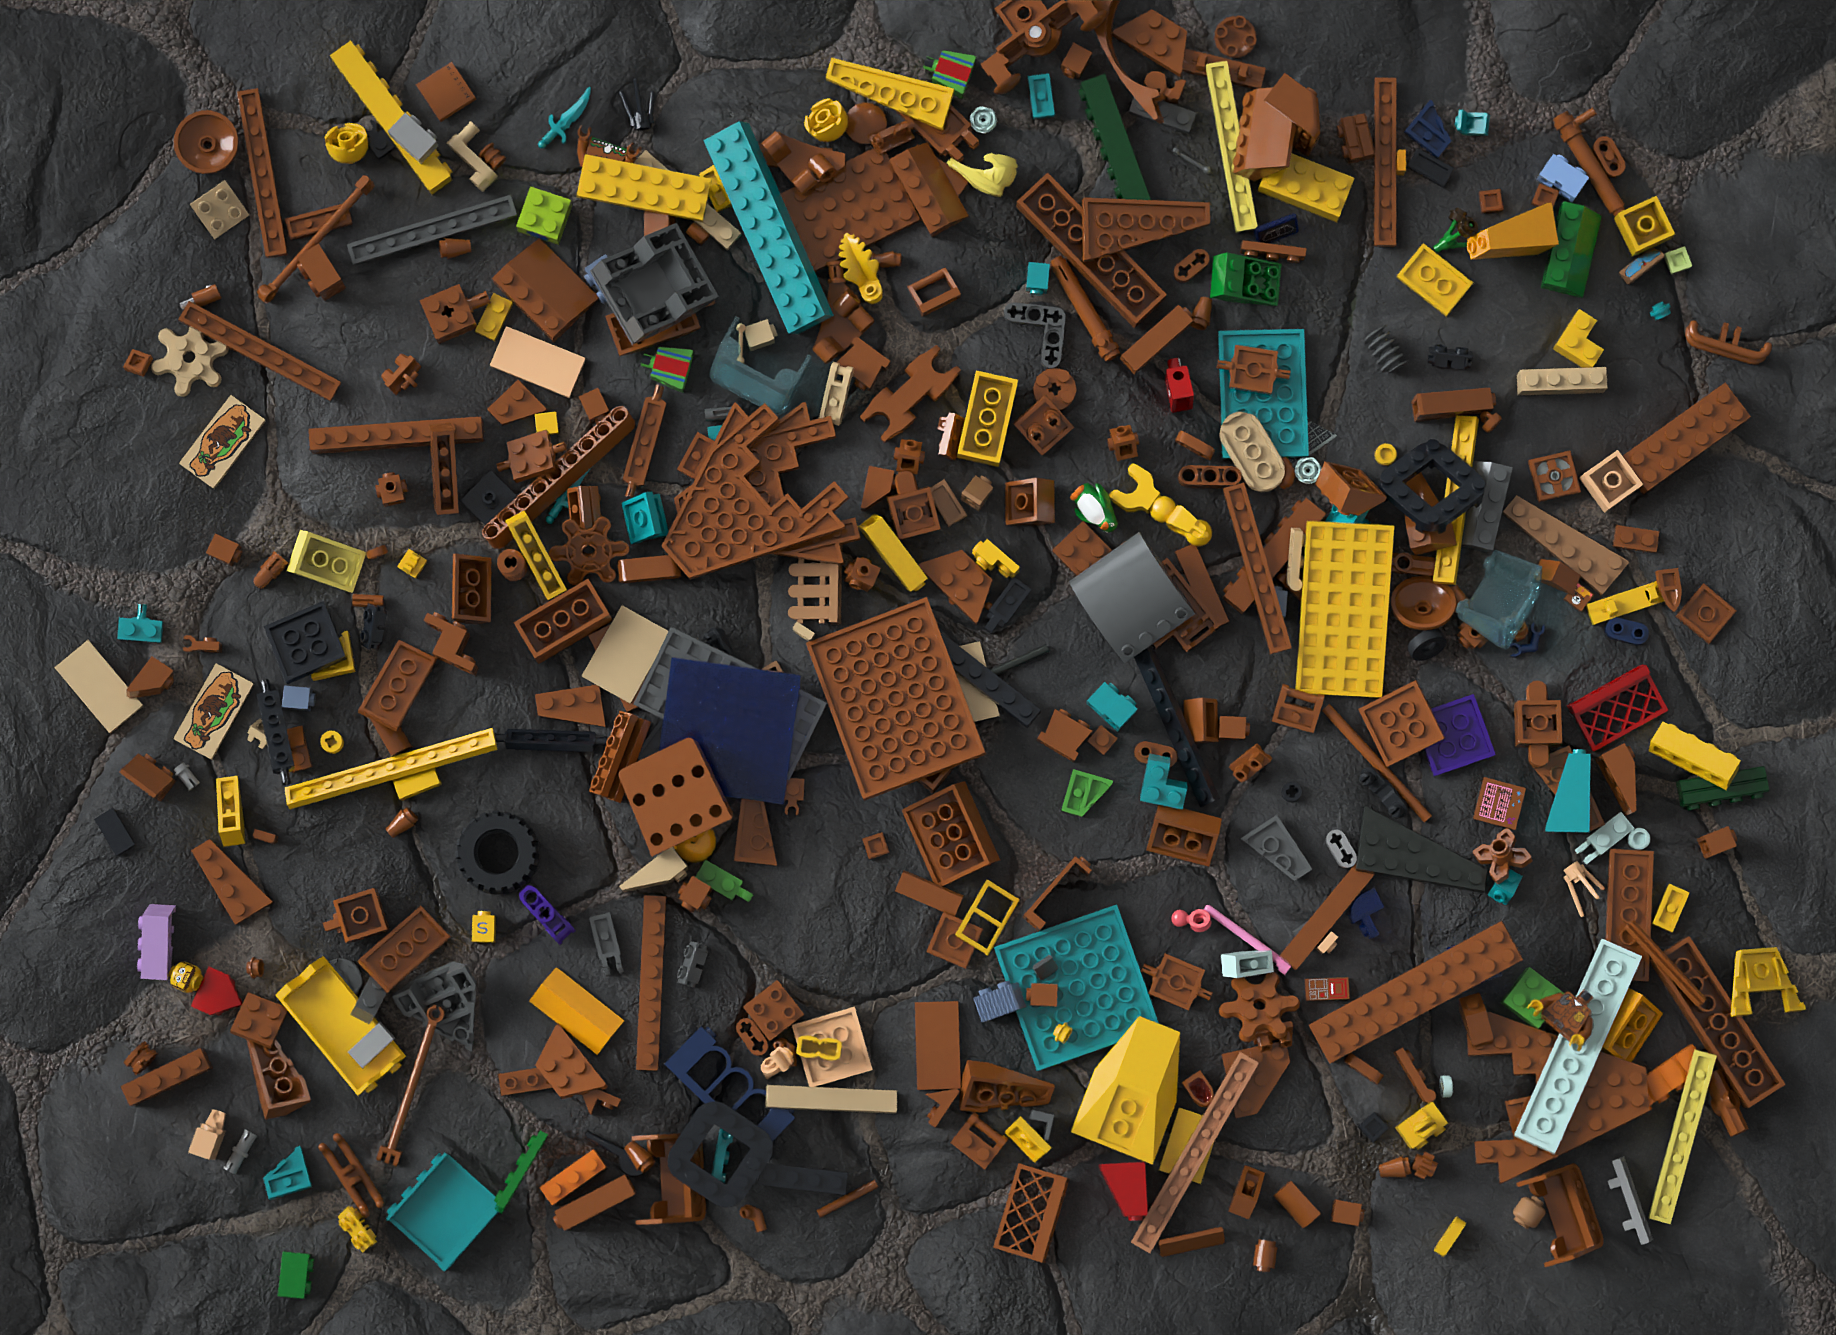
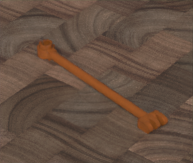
[257,175,375,304]
[376,1005,445,1167]

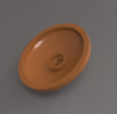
[174,110,239,174]
[1391,576,1456,630]

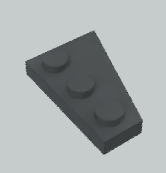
[1241,815,1313,881]

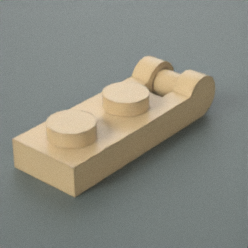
[819,362,854,426]
[1286,527,1306,591]

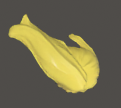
[947,153,1018,197]

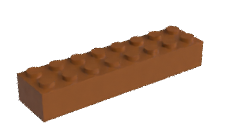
[1016,173,1167,329]
[1649,936,1785,1108]

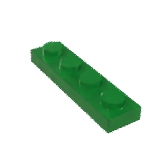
[494,1130,548,1213]

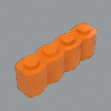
[1646,1044,1697,1111]

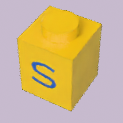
[472,911,496,943]

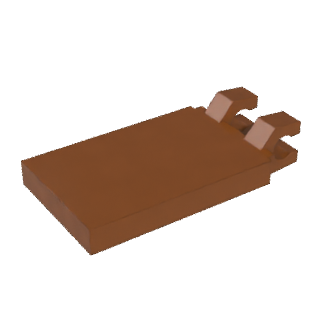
[897,105,979,163]

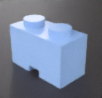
[1537,154,1589,203]

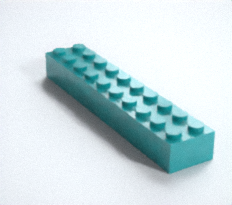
[703,121,834,334]

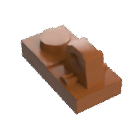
[937,413,965,460]

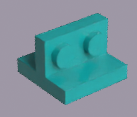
[621,492,669,544]

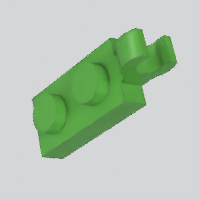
[695,860,753,902]

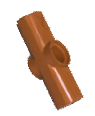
[1391,553,1436,577]
[1708,1069,1749,1137]

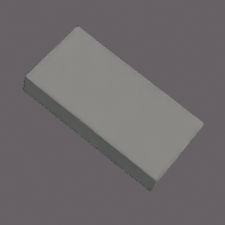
[348,1022,395,1068]

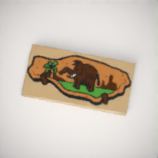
[179,395,266,489]
[173,663,255,760]

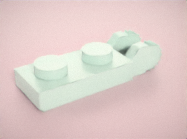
[1575,812,1635,864]

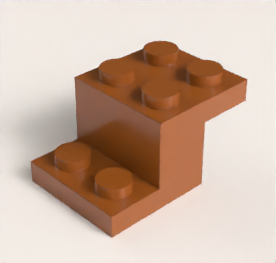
[424,612,479,676]

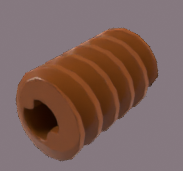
[497,549,528,581]

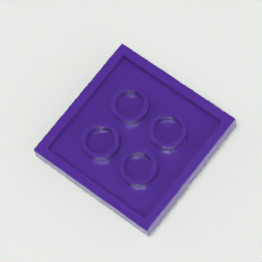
[1424,694,1496,777]

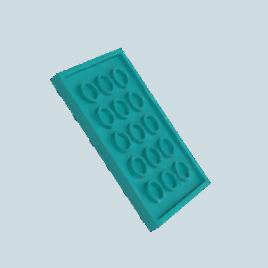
[1218,329,1309,459]

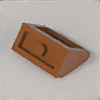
[907,268,961,317]

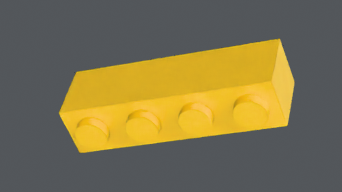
[505,511,567,600]
[1649,722,1741,790]

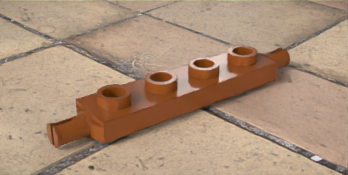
[623,385,667,498]

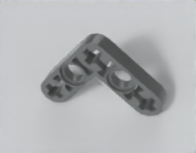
[1004,302,1066,369]

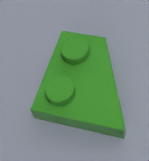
[1061,769,1113,817]

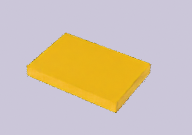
[1396,243,1473,317]
[1159,1108,1214,1184]

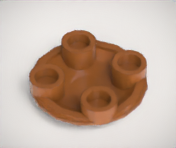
[1214,15,1256,58]
[846,103,887,144]

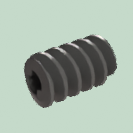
[1364,325,1408,373]

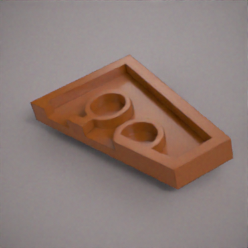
[535,685,606,728]
[734,796,777,866]

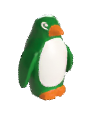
[1070,483,1118,533]

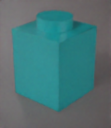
[1026,262,1050,296]

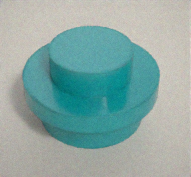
[1650,302,1671,320]

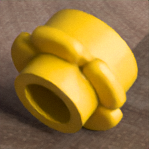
[1053,1022,1072,1043]

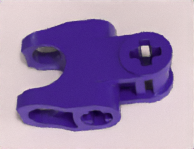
[519,885,576,945]

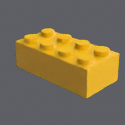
[1257,153,1354,222]
[957,371,1018,467]

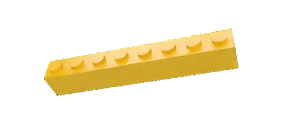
[330,41,452,195]

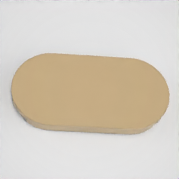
[1220,412,1285,492]

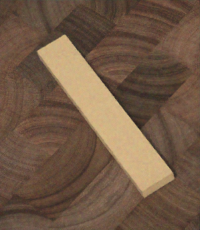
[766,1085,897,1114]

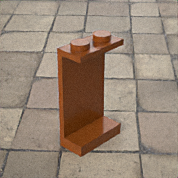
[1022,856,1092,932]

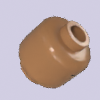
[1513,1196,1546,1229]

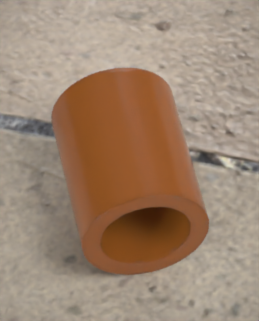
[686,222,710,245]

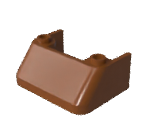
[1264,73,1320,156]
[632,1134,706,1225]
[1517,1163,1604,1267]

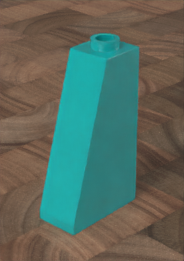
[1546,749,1591,832]

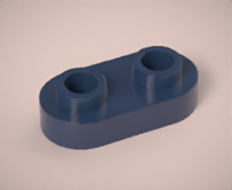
[1605,618,1649,645]

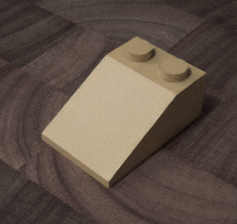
[619,847,689,893]

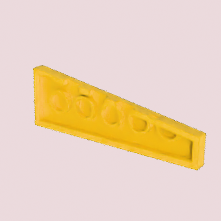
[826,58,955,130]

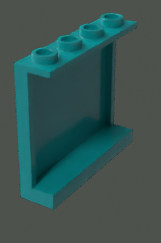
[386,1152,498,1271]

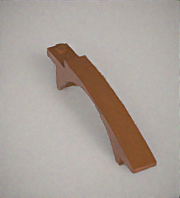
[1093,0,1165,124]

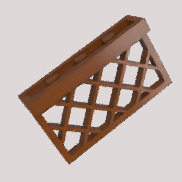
[993,1163,1070,1263]

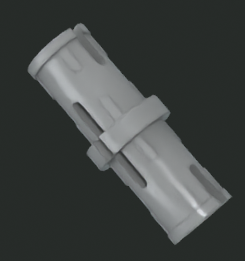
[224,1129,257,1175]

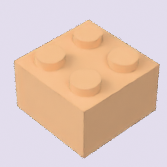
[1579,450,1643,513]

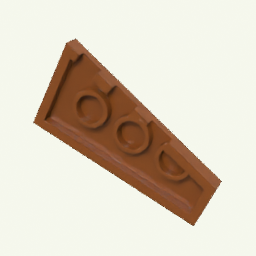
[191,839,274,925]

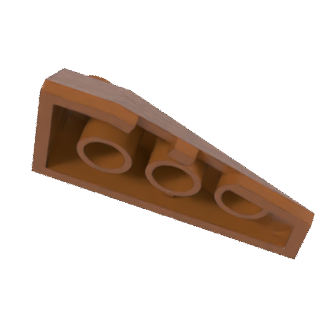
[1404,472,1457,555]

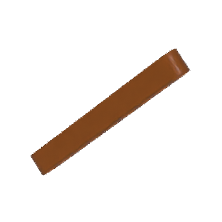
[482,406,635,549]

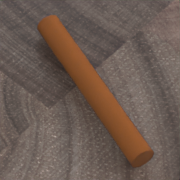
[816,1180,878,1218]

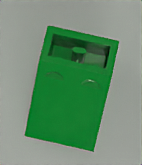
[1210,253,1281,306]

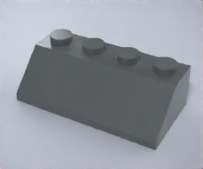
[1461,461,1513,554]

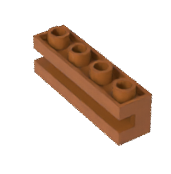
[589,711,651,803]

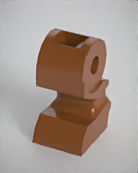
[1144,71,1186,104]

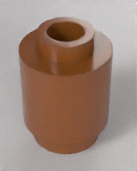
[1253,1239,1277,1272]

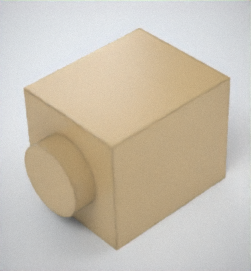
[744,319,777,351]

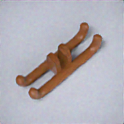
[1685,320,1772,365]
[318,1133,384,1218]

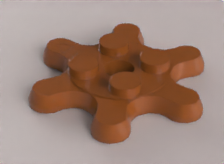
[548,516,629,585]
[1219,972,1300,1042]

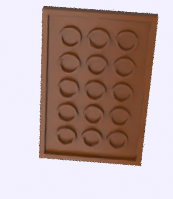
[781,148,920,272]

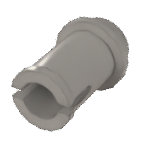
[174,762,200,791]

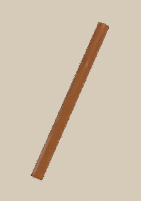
[1322,704,1432,823]

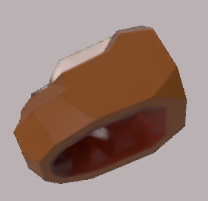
[1181,1070,1214,1108]

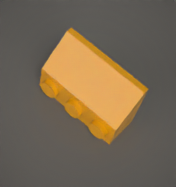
[1601,988,1663,1062]

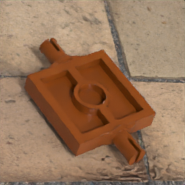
[1217,345,1290,395]
[496,430,567,483]
[1141,953,1213,1011]

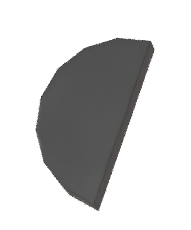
[329,958,363,995]

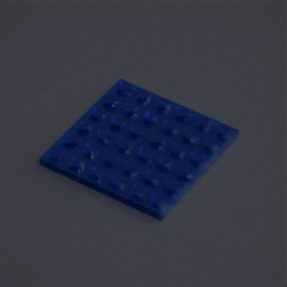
[659,657,801,804]

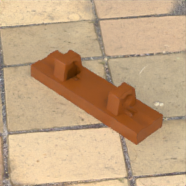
[1182,49,1266,89]

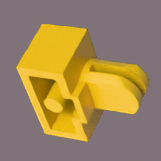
[1395,1102,1448,1150]

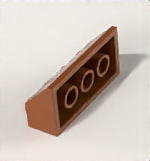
[889,142,969,237]

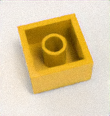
[1614,196,1675,257]

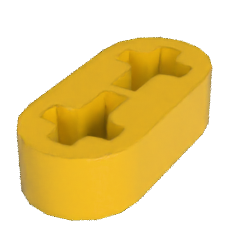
[1434,1217,1466,1257]

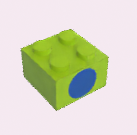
[516,186,573,245]

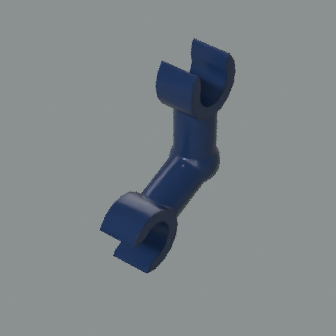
[1508,623,1545,658]

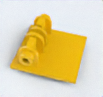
[338,1206,377,1253]

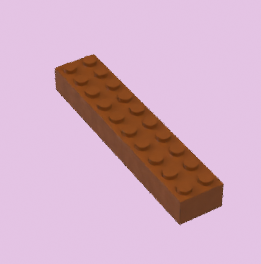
[1309,921,1523,1064]

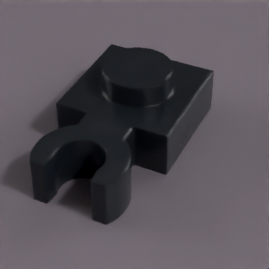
[365,120,397,160]

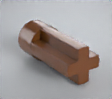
[352,594,384,607]

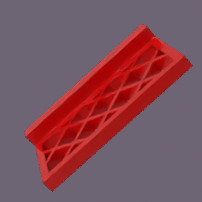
[1567,664,1668,752]

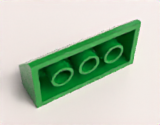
[1541,201,1602,298]

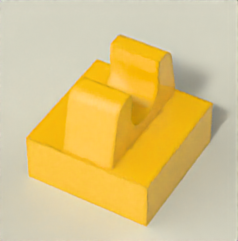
[397,549,428,579]

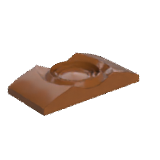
[605,313,700,356]

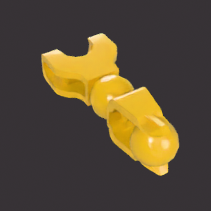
[1109,464,1212,546]

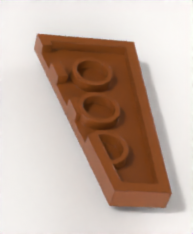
[1532,745,1605,833]

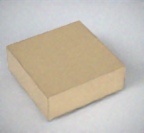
[793,622,815,642]

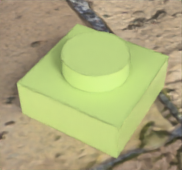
[1664,246,1692,275]

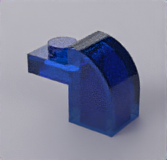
[1349,888,1384,940]

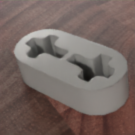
[1326,830,1357,868]

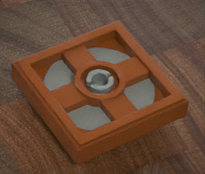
[1528,451,1581,502]

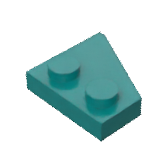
[263,1146,312,1200]

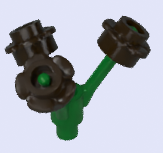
[1433,207,1478,253]

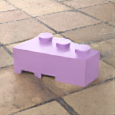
[137,904,176,980]

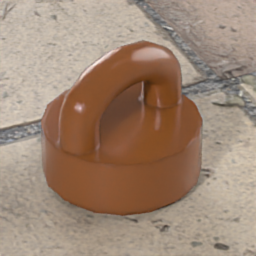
[1480,411,1502,433]

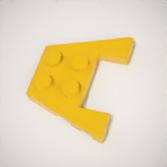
[1731,947,1806,1017]

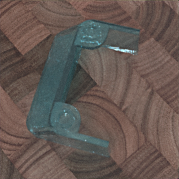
[710,316,812,415]

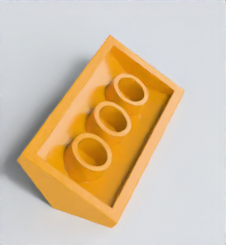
[529,967,624,1055]

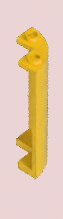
[276,956,406,1096]

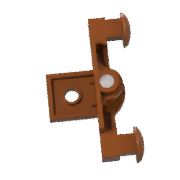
[980,0,1108,95]

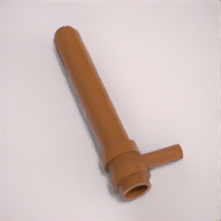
[1553,107,1625,216]
[1051,256,1121,362]

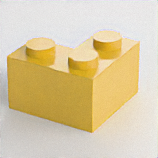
[1553,309,1604,368]

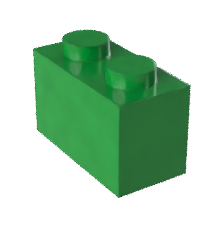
[278,1251,314,1298]

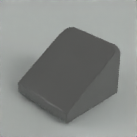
[1032,955,1058,980]

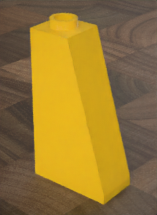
[858,514,928,591]

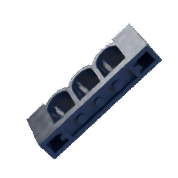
[665,1027,795,1142]

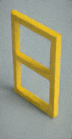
[955,880,1020,956]

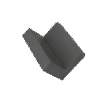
[1029,1110,1054,1141]

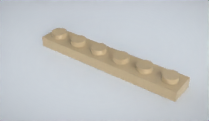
[634,150,741,250]

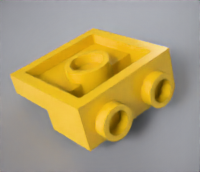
[972,539,1020,579]

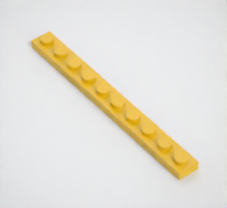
[285,728,498,809]

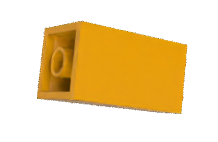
[1467,203,1559,260]

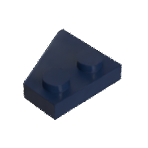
[1404,100,1451,159]

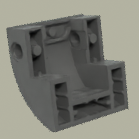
[590,223,719,345]
[1069,532,1195,663]

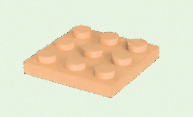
[792,1007,873,1087]

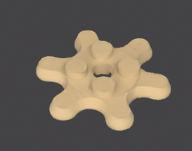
[151,327,229,397]

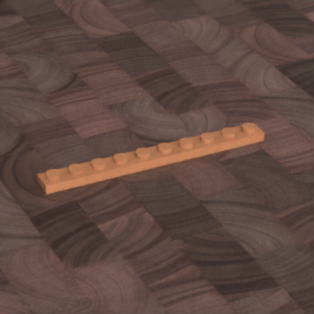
[1131,1052,1259,1253]

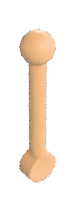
[736,323,746,365]

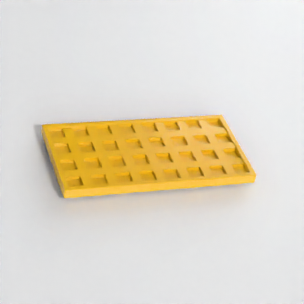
[1295,521,1394,697]

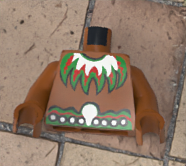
[577,125,642,167]

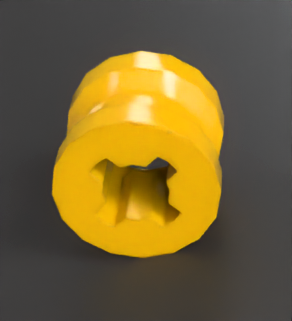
[320,731,344,754]

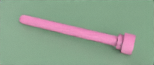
[1204,905,1291,975]

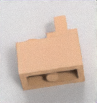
[188,1109,226,1160]

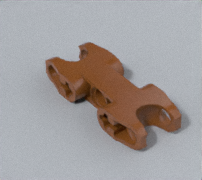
[860,345,961,444]

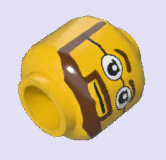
[169,961,203,993]

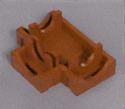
[1152,558,1221,653]

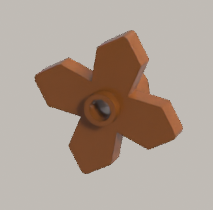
[1473,828,1533,884]

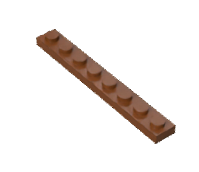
[1374,78,1396,247]
[237,88,288,258]
[178,301,341,402]
[1223,483,1292,655]
[636,895,666,1071]

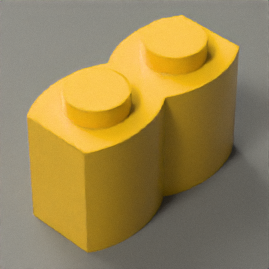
[796,1036,842,1061]

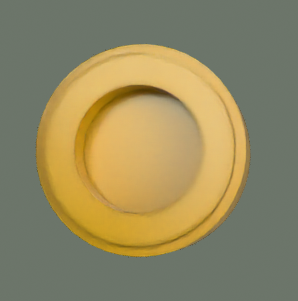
[1375,444,1397,466]

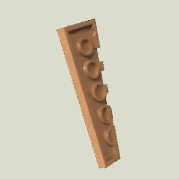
[1502,495,1629,595]

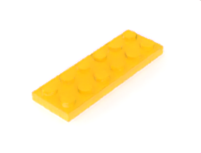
[576,154,711,222]

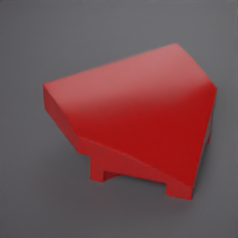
[191,966,242,1016]

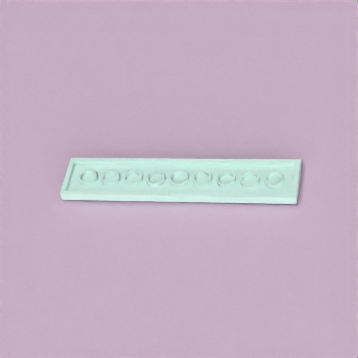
[1514,939,1642,1154]

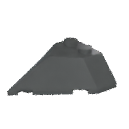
[392,961,477,1052]

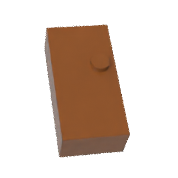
[513,579,613,664]

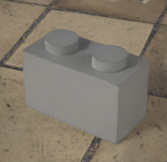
[388,113,438,164]

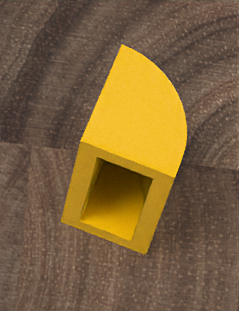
[393,768,442,801]

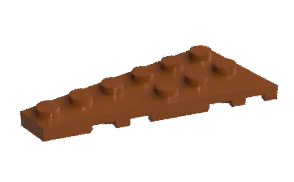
[1082,197,1210,262]

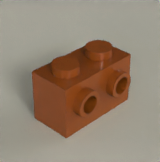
[678,876,713,913]

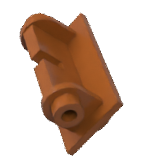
[868,121,915,155]

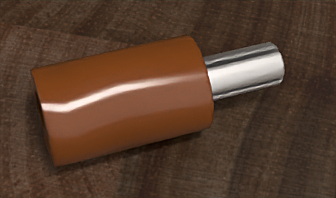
[180,284,222,309]

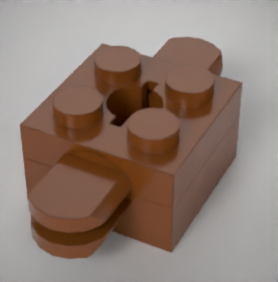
[1514,681,1562,768]

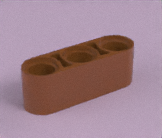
[1178,465,1242,488]
[617,555,682,583]

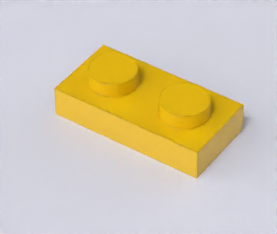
[475,293,513,341]
[1651,884,1689,933]

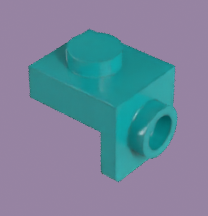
[1455,110,1490,136]
[1488,869,1523,905]

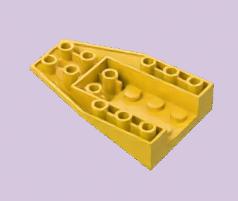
[1071,1016,1180,1165]

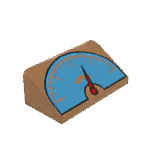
[1619,248,1664,285]

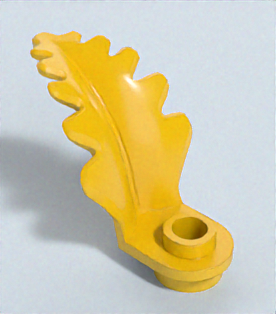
[839,233,883,304]

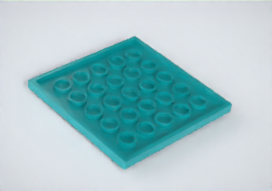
[994,904,1159,1071]

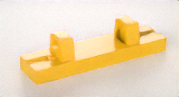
[1586,581,1664,625]

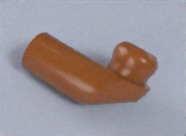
[1279,457,1296,489]
[773,1038,797,1067]
[739,1205,767,1232]

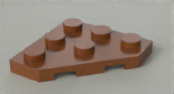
[1221,1042,1290,1118]

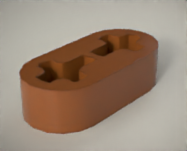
[1173,249,1210,283]
[1175,431,1215,460]
[736,1018,768,1056]
[1344,1053,1384,1085]

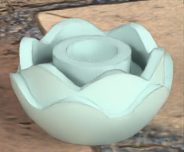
[970,106,997,133]
[1295,457,1322,484]

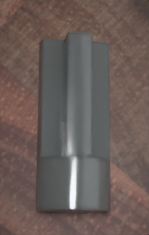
[705,407,731,422]

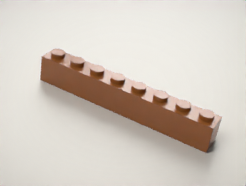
[309,416,485,454]

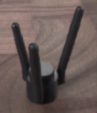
[619,78,655,131]

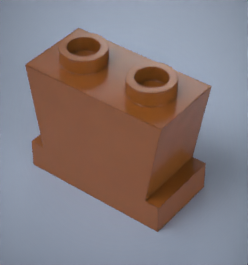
[836,336,891,392]
[1036,708,1092,763]

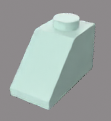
[1221,950,1274,978]

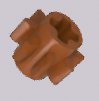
[1411,1152,1438,1179]

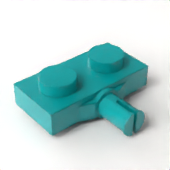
[117,604,164,643]

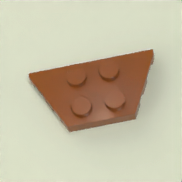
[1112,10,1187,77]
[918,550,992,624]
[535,1024,608,1099]

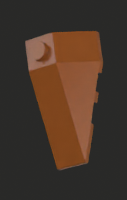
[247,1039,311,1120]
[959,1060,1055,1113]

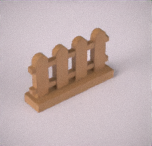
[788,545,842,625]

